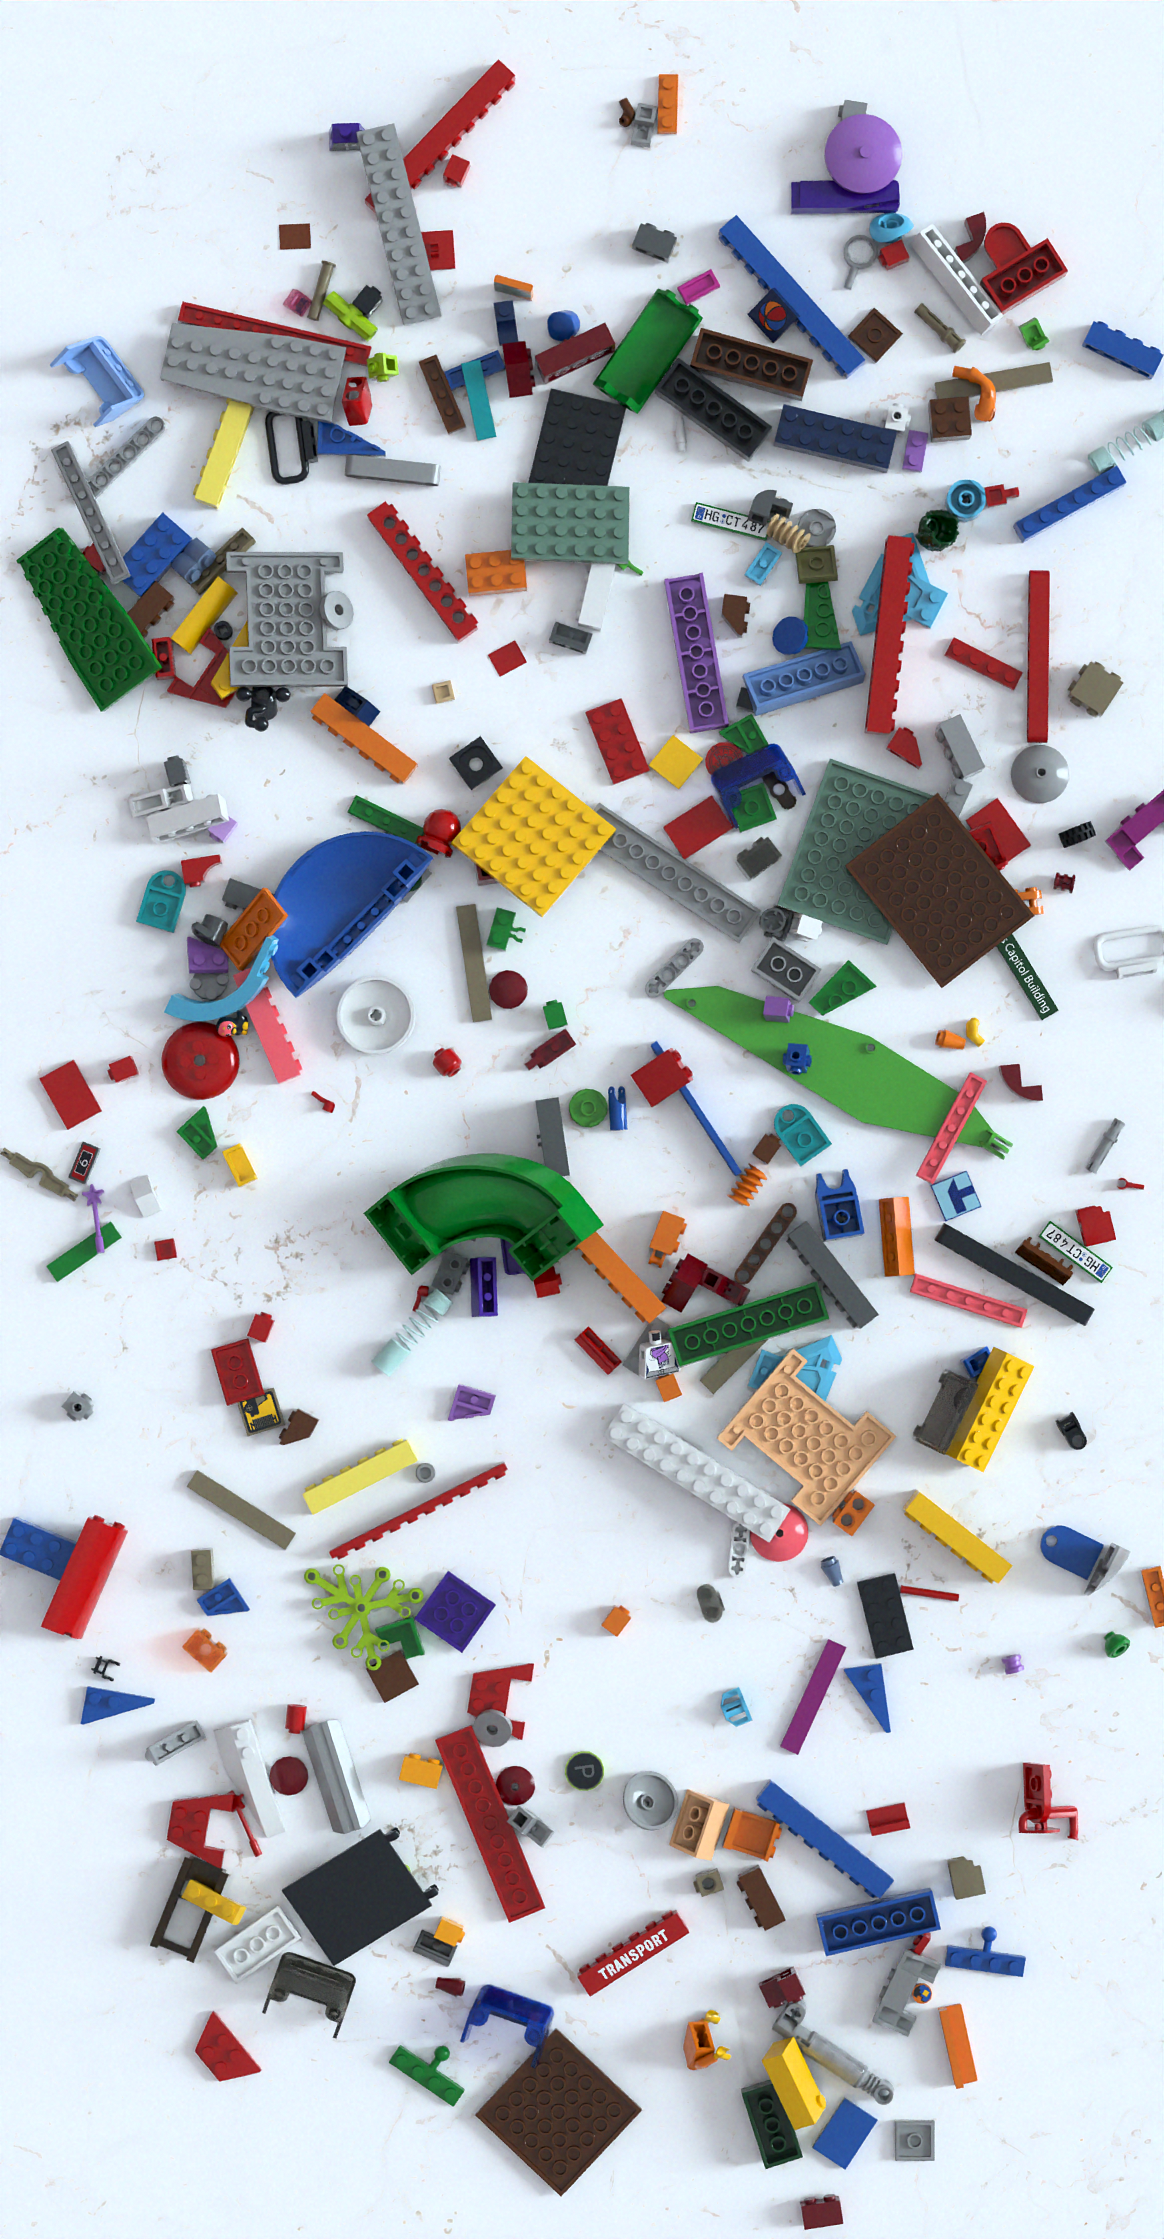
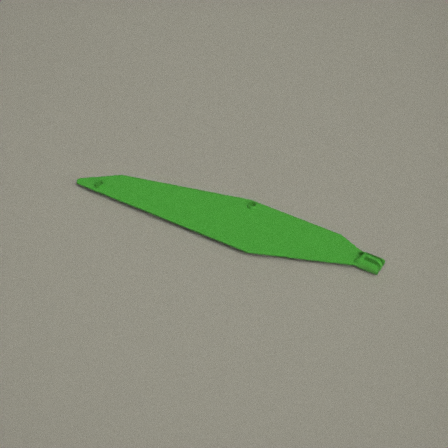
[664,986,1013,1160]

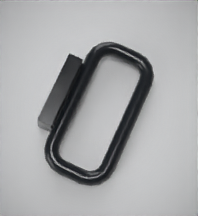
[265,412,318,485]

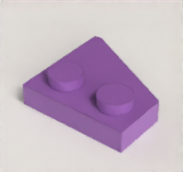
[186,937,229,973]
[448,1384,496,1421]

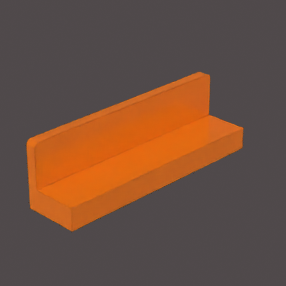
[879,1197,915,1277]
[938,2003,978,2089]

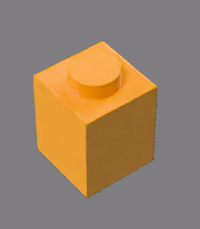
[434,1916,465,1947]

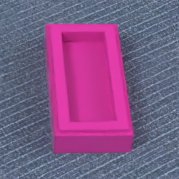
[677,269,720,305]

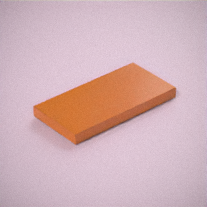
[220,888,288,971]

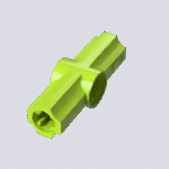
[323,291,378,342]

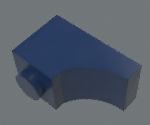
[493,300,519,346]
[335,687,381,726]

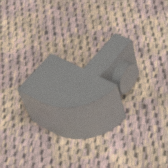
[507,1806,555,1848]

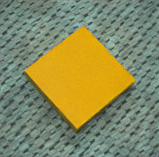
[648,735,703,790]

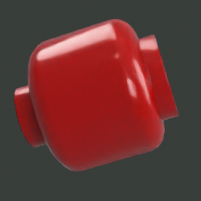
[433,1048,462,1077]

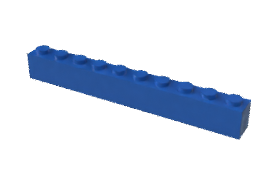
[718,215,866,378]

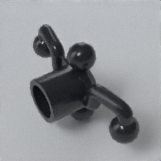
[236,687,291,732]

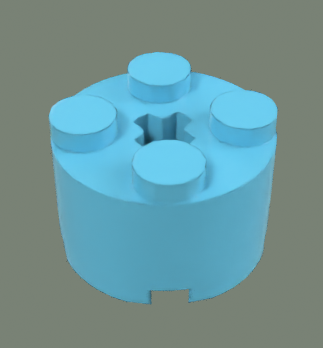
[945,479,986,522]

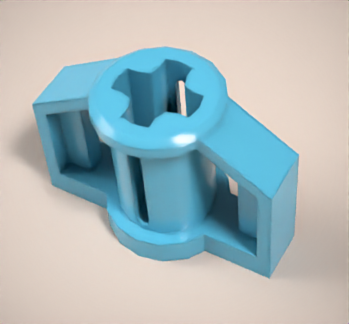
[720,1687,753,1727]

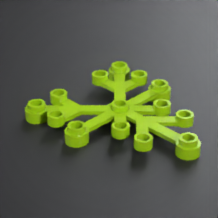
[304,1564,424,1670]

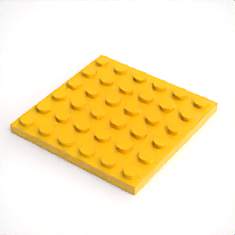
[451,756,616,917]

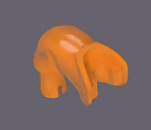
[952,366,996,422]

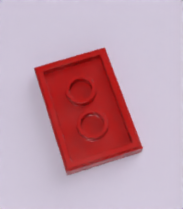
[663,795,733,859]
[965,798,1031,862]
[39,1060,102,1130]
[211,1338,265,1406]

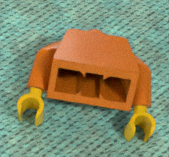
[683,2010,731,2070]

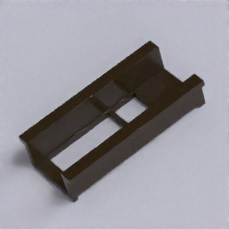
[150,1856,229,1963]

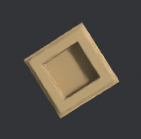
[432,680,455,704]

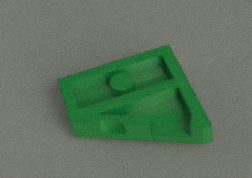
[176,1106,218,1160]

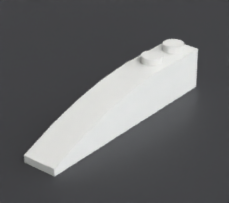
[213,1719,286,1838]

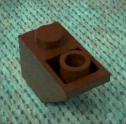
[721,594,750,638]
[278,1408,320,1445]

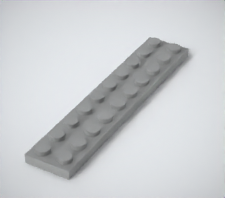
[356,123,442,326]
[594,803,761,943]

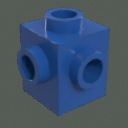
[783,1043,812,1075]

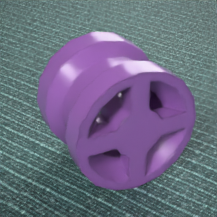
[1001,1654,1024,1675]

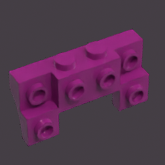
[1105,790,1164,871]

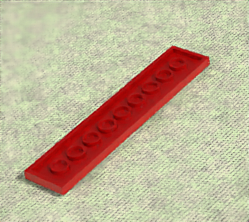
[435,1725,546,1923]

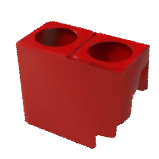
[342,377,372,426]
[1075,1205,1116,1247]

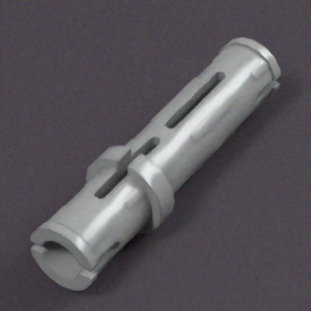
[1085,1118,1126,1174]

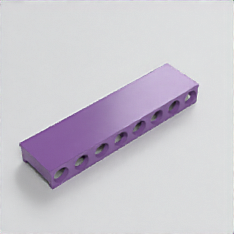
[664,572,729,734]

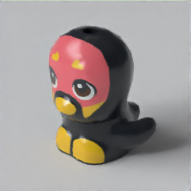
[216,1010,249,1037]

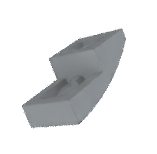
[631,103,657,148]

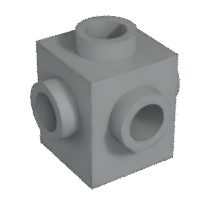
[61,1391,94,1421]

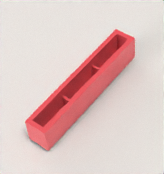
[233,967,302,1084]

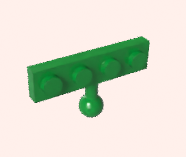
[389,2045,465,2107]

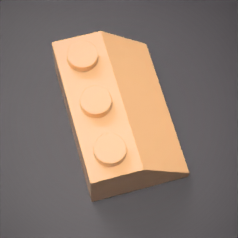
[669,1789,730,1861]

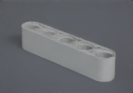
[344,455,441,486]

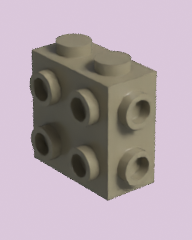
[1067,661,1124,718]

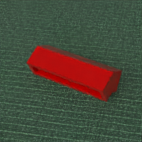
[574,1326,622,1375]

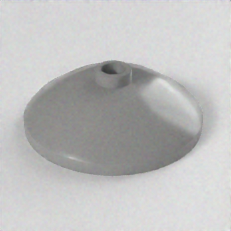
[1011,745,1069,803]
[623,1771,678,1831]

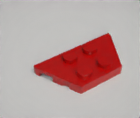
[195,2011,262,2082]

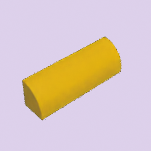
[171,577,238,655]

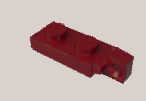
[524,1029,577,1071]

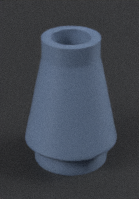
[821,1556,844,1587]

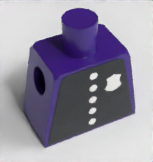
[329,123,365,151]

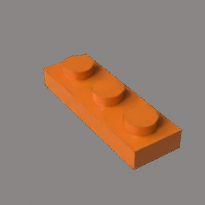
[657,74,678,134]
[1141,1565,1164,1628]

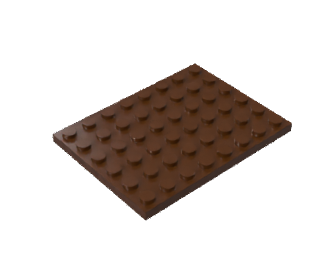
[845,792,1035,988]

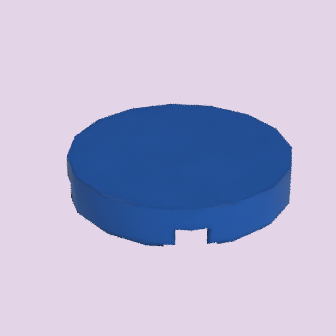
[772,616,808,656]

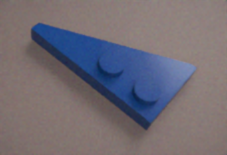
[317,421,386,457]
[844,1663,891,1733]
[81,1686,155,1725]

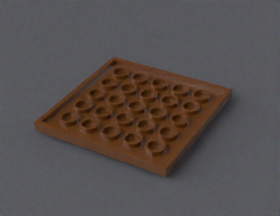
[475,2028,642,2197]

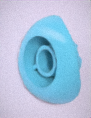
[869,213,914,243]

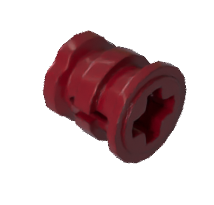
[1053,872,1076,894]

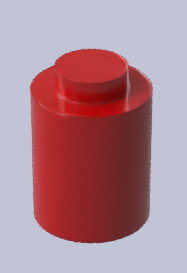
[285,1704,307,1734]

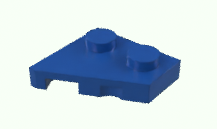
[197,1578,250,1616]

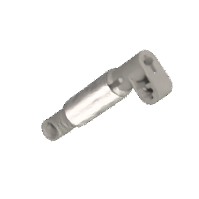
[772,2000,894,2105]

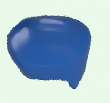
[547,310,580,341]

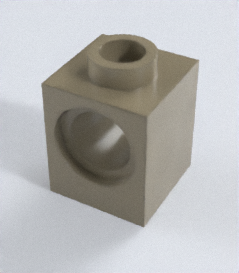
[693,1868,724,1897]

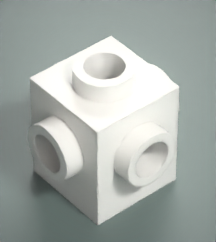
[882,403,911,435]

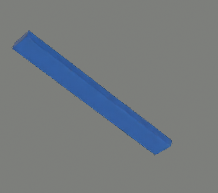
[650,1041,742,1176]

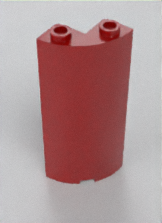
[41,1515,128,1639]

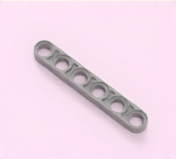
[87,416,165,499]

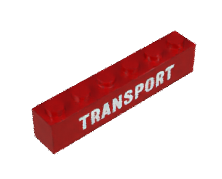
[577,1910,689,1997]

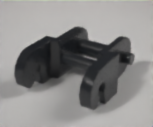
[91,1656,121,1681]

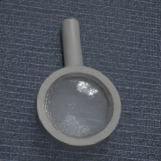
[843,235,877,290]

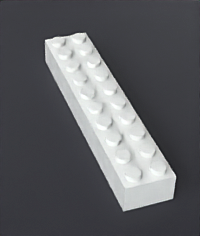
[603,1403,791,1542]

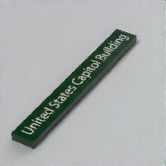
[996,934,1059,1021]

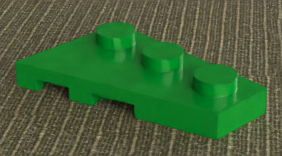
[808,960,877,1016]

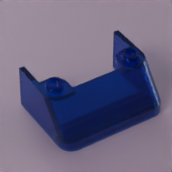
[710,743,806,829]
[460,1984,554,2068]

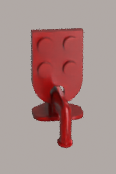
[1018,1762,1079,1841]

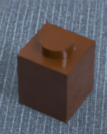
[752,1133,781,1164]

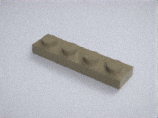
[187,527,256,595]

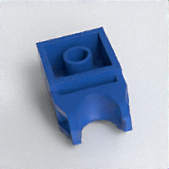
[815,1169,865,1242]

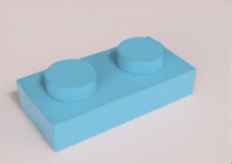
[744,542,782,586]

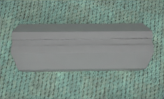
[302,1720,371,1834]

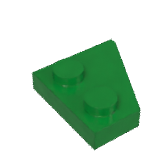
[719,714,770,758]

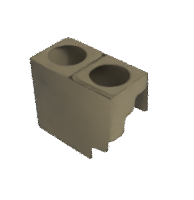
[947,1856,986,1900]

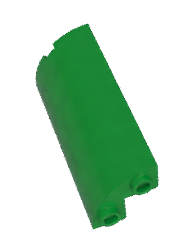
[593,288,703,414]

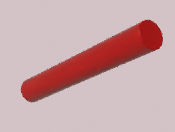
[900,1585,959,1602]

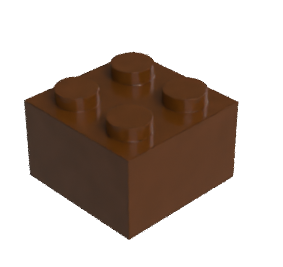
[928,396,972,443]

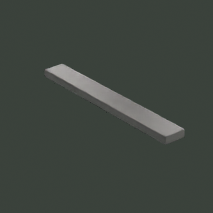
[51,441,131,585]

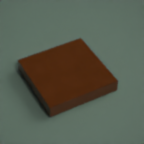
[848,308,903,363]
[366,1649,419,1703]

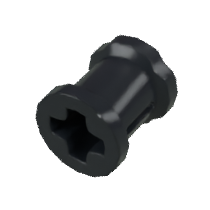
[214,621,233,641]

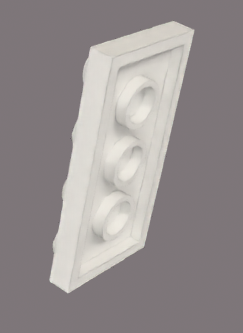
[214,1905,301,1984]

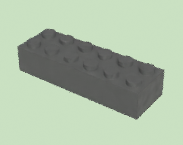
[786,1221,879,1329]

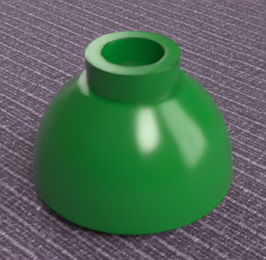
[1104,1631,1130,1658]

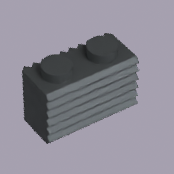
[164,755,191,787]

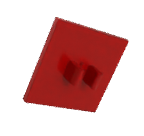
[421,230,456,271]

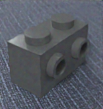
[632,223,677,263]
[431,1250,470,1295]

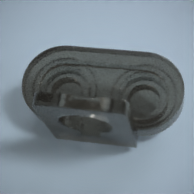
[697,1584,725,1623]

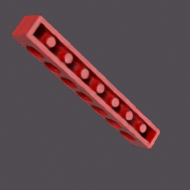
[367,501,478,643]

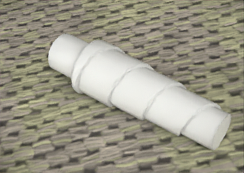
[676,415,687,452]

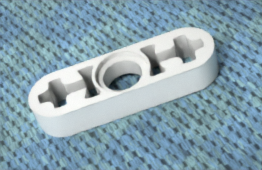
[728,1522,750,1578]

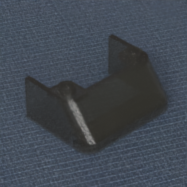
[912,1369,979,1455]
[262,1952,356,2039]

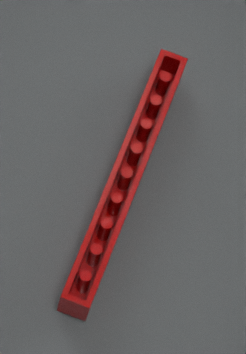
[364,59,516,213]

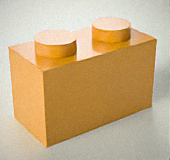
[399,1752,443,1789]

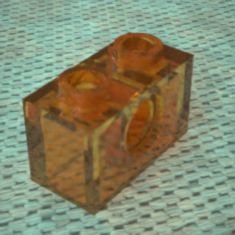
[182,1628,228,1673]

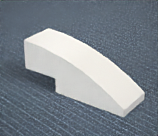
[128,784,193,818]

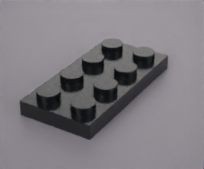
[857,1573,914,1659]

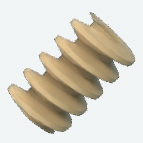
[767,513,811,553]

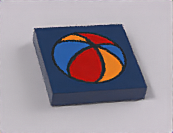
[747,287,800,343]

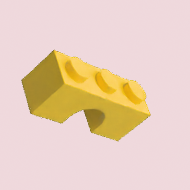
[181,1879,247,1925]

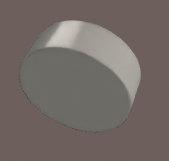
[416,1463,435,1483]

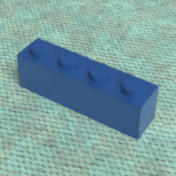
[1082,321,1164,379]

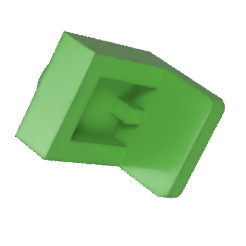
[1018,317,1050,351]

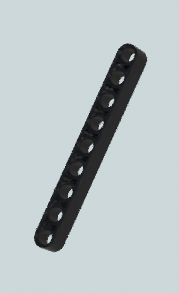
[934,1223,1095,1326]

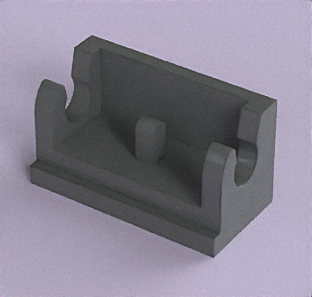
[549,622,593,654]

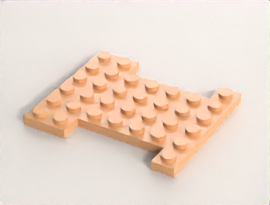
[716,1348,897,1526]

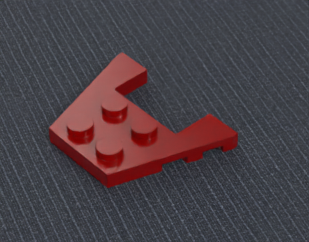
[167,628,237,708]
[467,1663,534,1740]
[166,1792,235,1868]

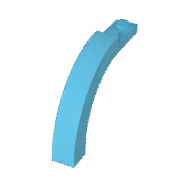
[164,936,279,1021]

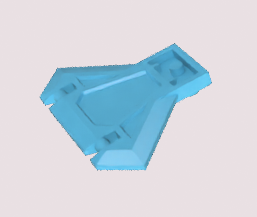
[852,532,948,636]
[747,1335,842,1401]

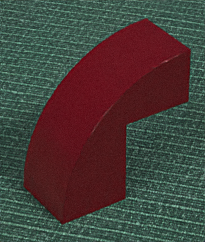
[954,212,986,264]
[998,1064,1043,1101]
[698,1267,750,1306]

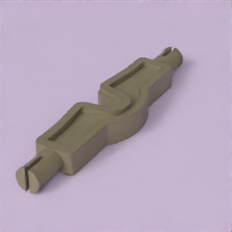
[0,1147,78,1202]

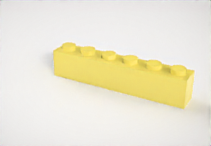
[193,398,255,509]
[302,1438,418,1515]

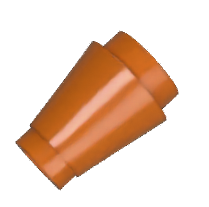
[935,1029,966,1050]

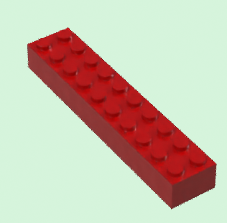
[864,535,915,736]

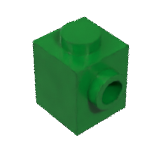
[543,999,568,1030]

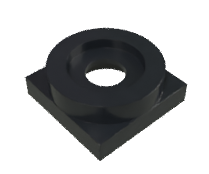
[449,736,503,791]

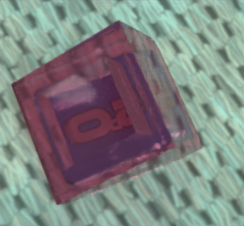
[283,289,312,317]

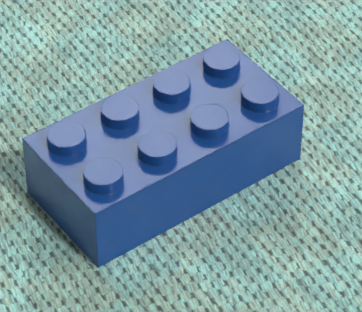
[122,512,193,598]
[0,1517,77,1580]

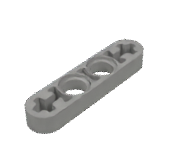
[645,938,704,998]

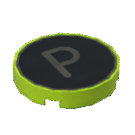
[565,1751,604,1791]

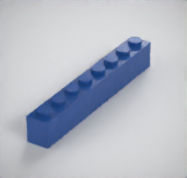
[756,1779,894,1899]

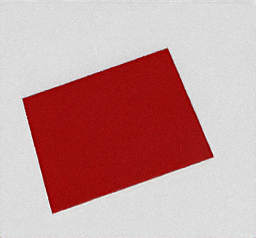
[488,640,527,677]

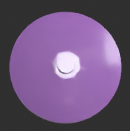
[824,114,902,194]

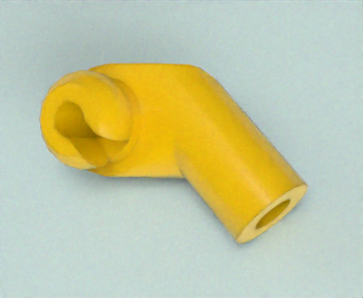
[966,1018,985,1047]

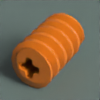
[727,1163,767,1206]

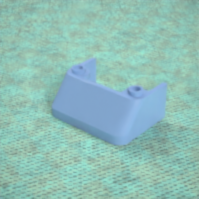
[50,336,144,427]

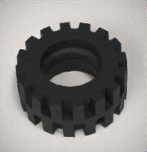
[1058,821,1096,848]

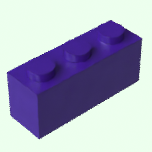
[470,1257,498,1317]

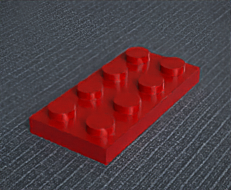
[585,698,650,785]

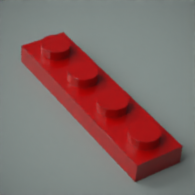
[944,637,1023,691]

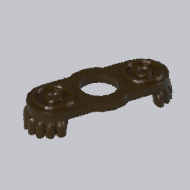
[762,768,797,810]

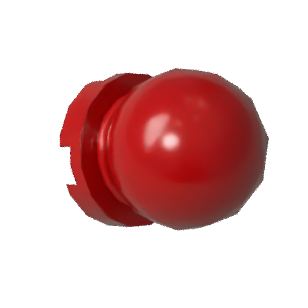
[415,809,461,858]

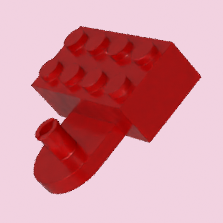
[980,222,1068,315]

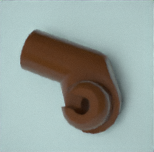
[619,97,635,127]

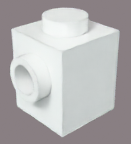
[789,914,823,942]

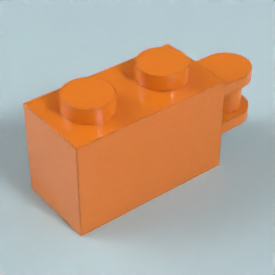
[648,1211,687,1268]

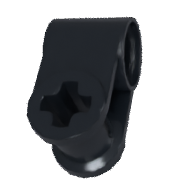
[1055,1412,1087,1450]

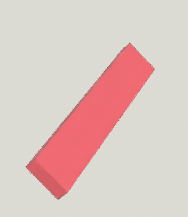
[915,1072,987,1185]
[910,1273,1028,1328]

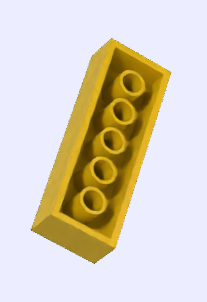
[943,1347,1034,1473]
[903,1490,1013,1584]

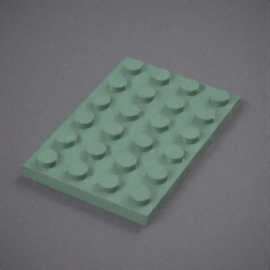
[511,482,630,564]

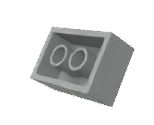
[935,714,985,780]
[750,937,822,1003]

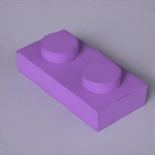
[902,430,928,472]

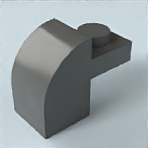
[747,490,793,526]

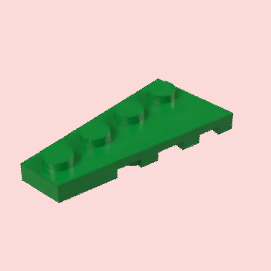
[804,582,841,650]

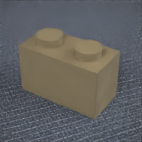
[191,1548,215,1590]

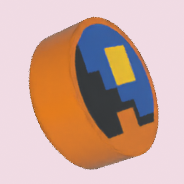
[912,1983,932,2004]

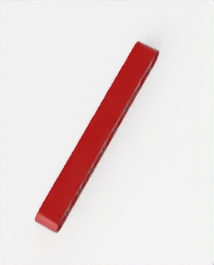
[1027,570,1050,743]

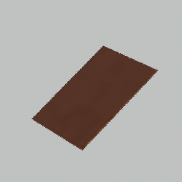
[279,223,311,250]

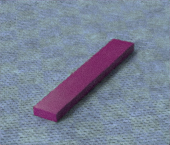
[780,1639,847,1755]

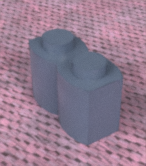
[171,537,217,584]

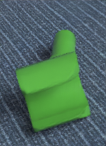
[617,559,644,576]

